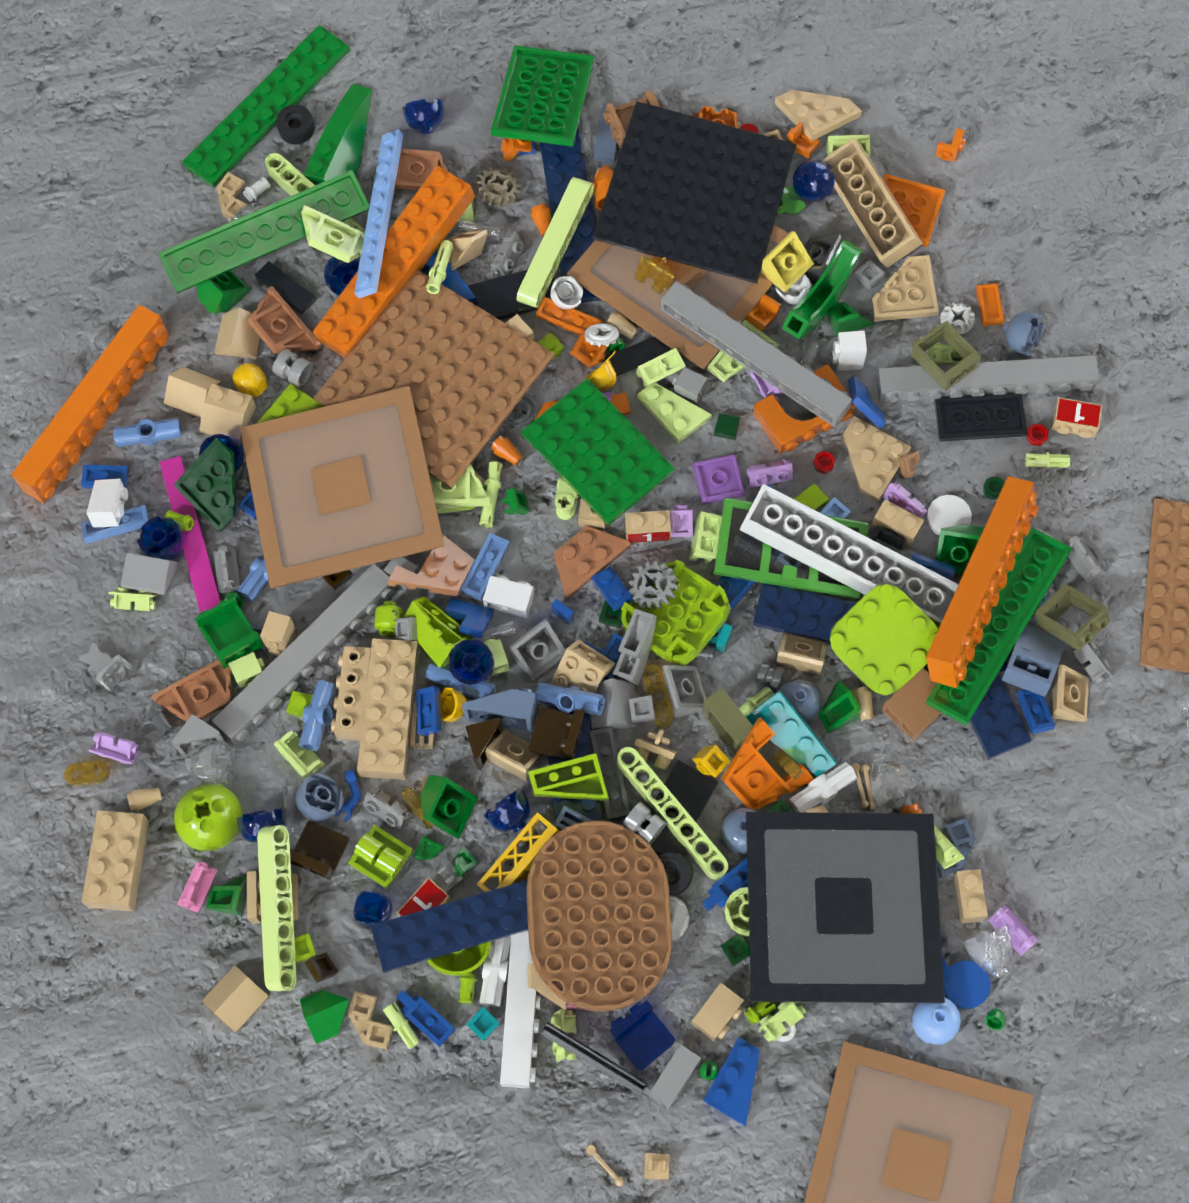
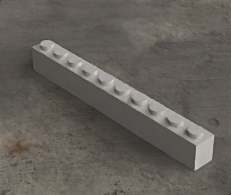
[661,281,852,428]
[877,355,1099,403]
[212,564,395,745]

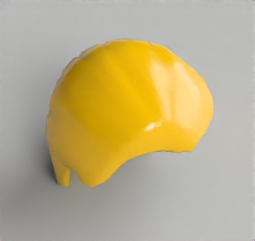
[232,363,269,398]
[440,688,467,723]

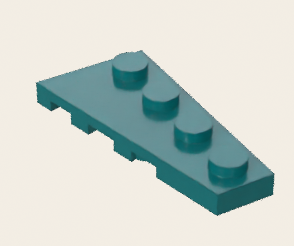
[745,690,837,777]

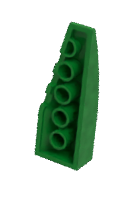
[304,84,372,185]

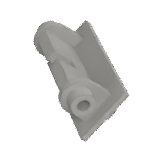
[490,232,525,276]
[1066,536,1105,584]
[214,546,240,594]
[1071,640,1113,684]
[363,788,411,831]

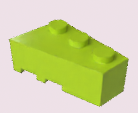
[403,596,474,668]
[528,753,608,801]

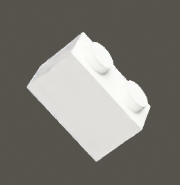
[831,331,867,371]
[86,479,128,527]
[483,575,534,618]

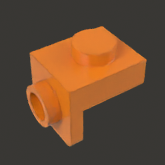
[787,122,820,159]
[935,128,966,162]
[501,138,532,161]
[745,294,781,332]
[569,334,607,368]

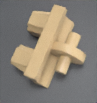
[634,729,677,770]

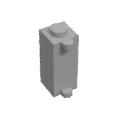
[643,1042,701,1110]

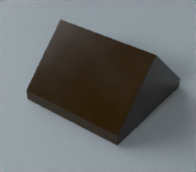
[465,718,503,771]

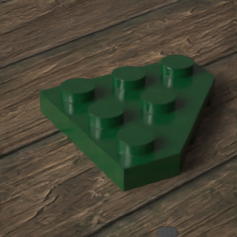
[174,438,236,532]

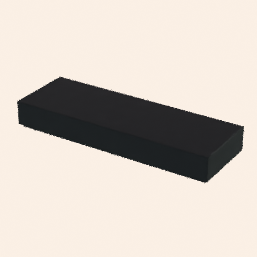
[254,261,316,314]
[605,337,672,376]

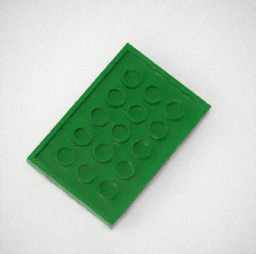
[491,45,594,147]
[521,378,675,526]

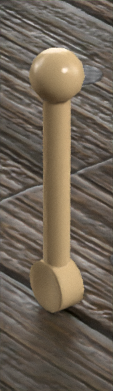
[851,763,869,809]
[861,764,875,811]
[586,1145,624,1186]

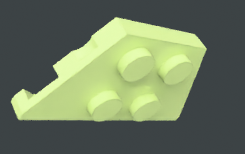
[301,205,365,263]
[429,464,491,508]

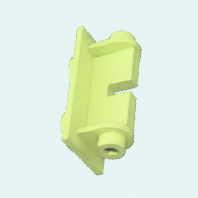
[109,587,159,612]
[934,825,965,869]
[758,1003,806,1042]
[551,1009,577,1062]

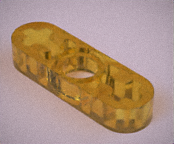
[642,664,673,729]

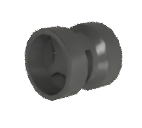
[756,661,785,690]

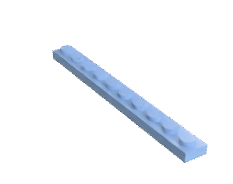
[354,129,404,298]

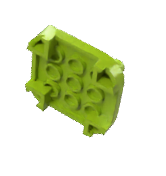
[621,559,731,666]
[830,584,938,695]

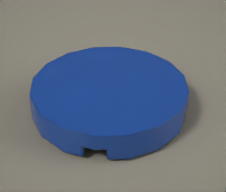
[944,960,991,1010]

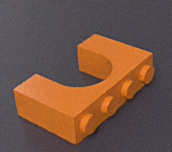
[753,364,855,454]

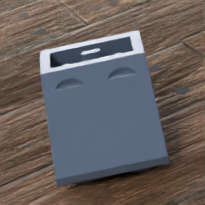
[1002,625,1065,697]

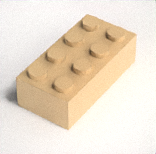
[81,810,149,912]

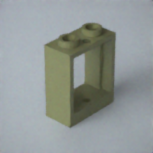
[911,321,981,391]
[1034,584,1110,651]
[702,688,753,755]

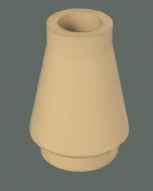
[606,311,638,339]
[852,686,875,721]
[126,787,162,812]

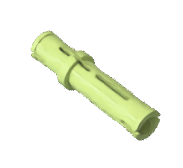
[426,240,454,294]
[479,461,503,528]

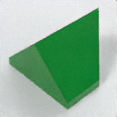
[826,301,875,337]
[818,681,862,733]
[206,874,247,916]
[300,990,349,1044]

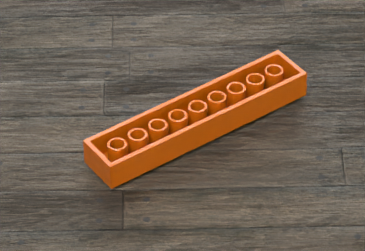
[313,165,475,358]
[11,304,169,504]
[926,476,1038,688]

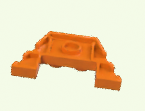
[721,717,814,810]

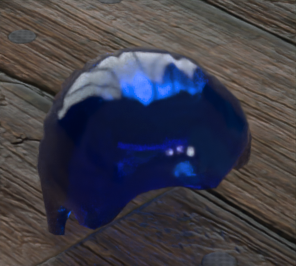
[353,891,393,926]

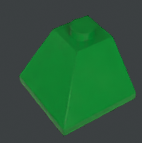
[196,271,251,314]
[935,524,985,576]
[420,775,478,839]

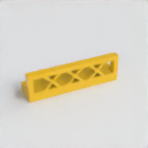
[476,812,560,892]

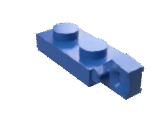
[702,858,748,911]
[396,990,456,1048]

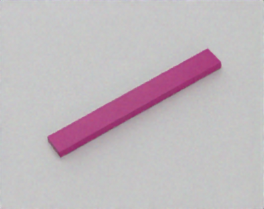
[159,456,221,613]

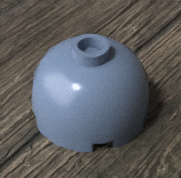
[1004,311,1044,356]
[780,679,821,724]
[296,773,344,821]
[721,807,756,855]

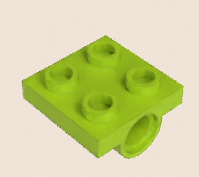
[348,824,413,889]

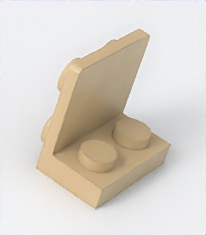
[550,639,616,693]
[247,871,299,924]

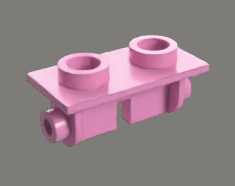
[177,862,218,913]

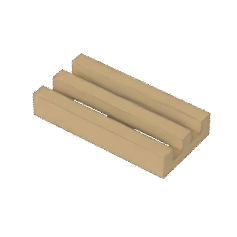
[410,702,435,749]

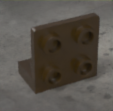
[529,707,585,761]
[290,821,350,881]

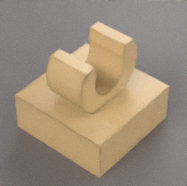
[644,1153,670,1180]

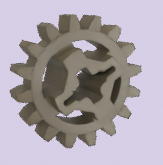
[475,166,521,208]

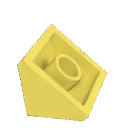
[761,231,814,292]

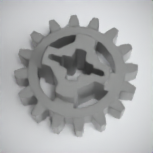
[629,561,678,610]

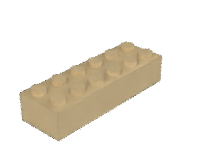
[819,137,923,268]
[357,638,420,780]

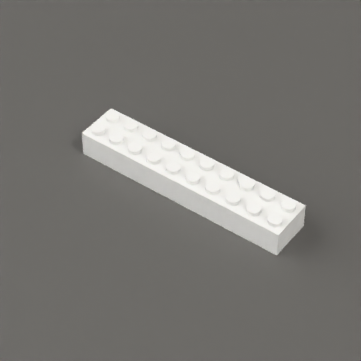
[739,484,959,629]

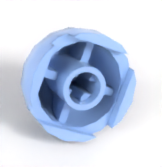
[912,998,961,1045]

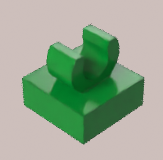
[502,488,530,515]

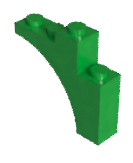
[782,240,863,339]

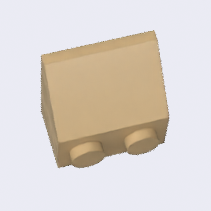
[200,384,256,444]

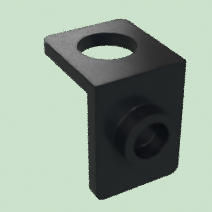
[871,526,905,550]

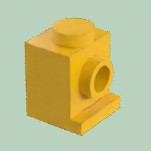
[692,744,731,778]

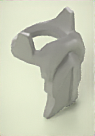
[79,643,133,692]

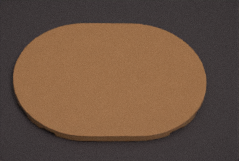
[526,821,672,1012]

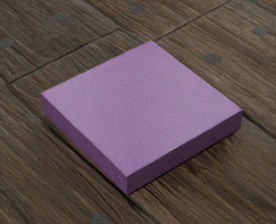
[692,454,745,505]

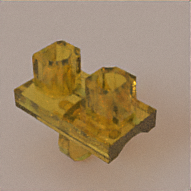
[635,256,675,294]

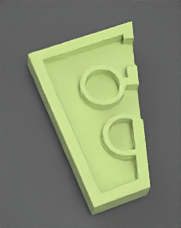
[706,320,779,382]
[637,383,712,444]

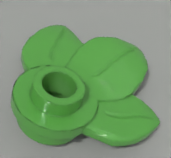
[777,185,806,215]

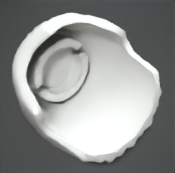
[775,274,812,305]
[550,276,583,310]

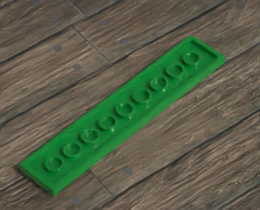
[182,25,350,188]
[158,170,370,294]
[926,528,1072,726]

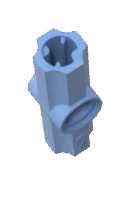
[113,418,183,447]
[237,554,269,602]
[425,660,495,699]
[299,680,336,751]
[535,683,605,716]

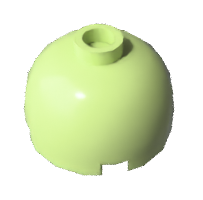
[724,887,749,936]

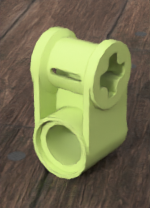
[927,343,963,365]
[555,476,580,520]

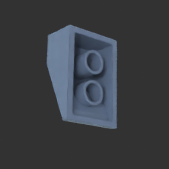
[462,688,538,732]

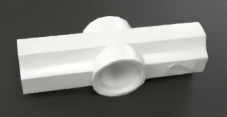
[789,762,858,812]
[479,936,511,1007]

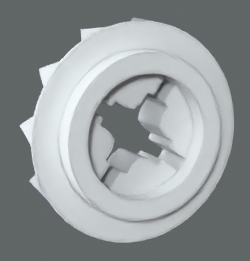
[940,302,975,334]
[585,323,619,347]

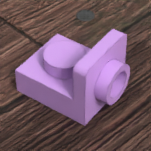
[669,505,693,537]

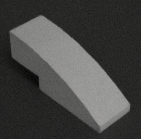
[613,609,656,685]

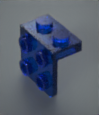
[609,1000,675,1071]

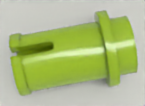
[164,510,194,532]
[458,973,478,1004]
[744,1002,776,1025]

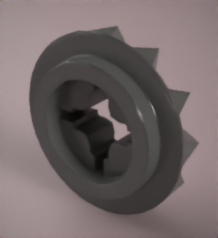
[504,396,536,428]

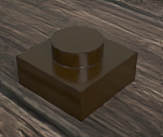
[322,571,351,591]
[305,952,338,983]

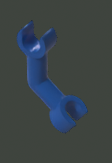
[336,769,362,823]

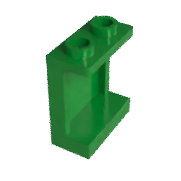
[195,597,263,669]

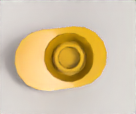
[580,351,617,392]

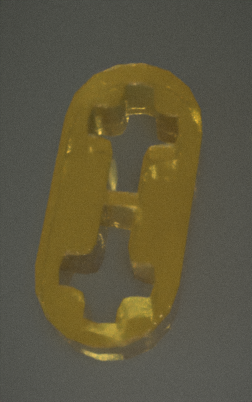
[773,749,803,780]
[64,761,110,787]

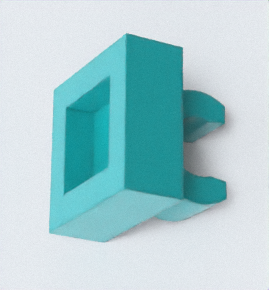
[708,623,733,653]
[466,1007,501,1042]

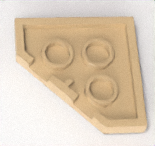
[775,90,862,141]
[871,255,939,322]
[843,416,911,502]

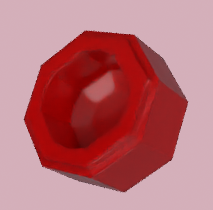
[1026,424,1049,446]
[813,451,835,474]

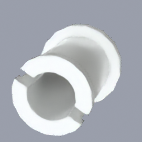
[243,177,270,202]

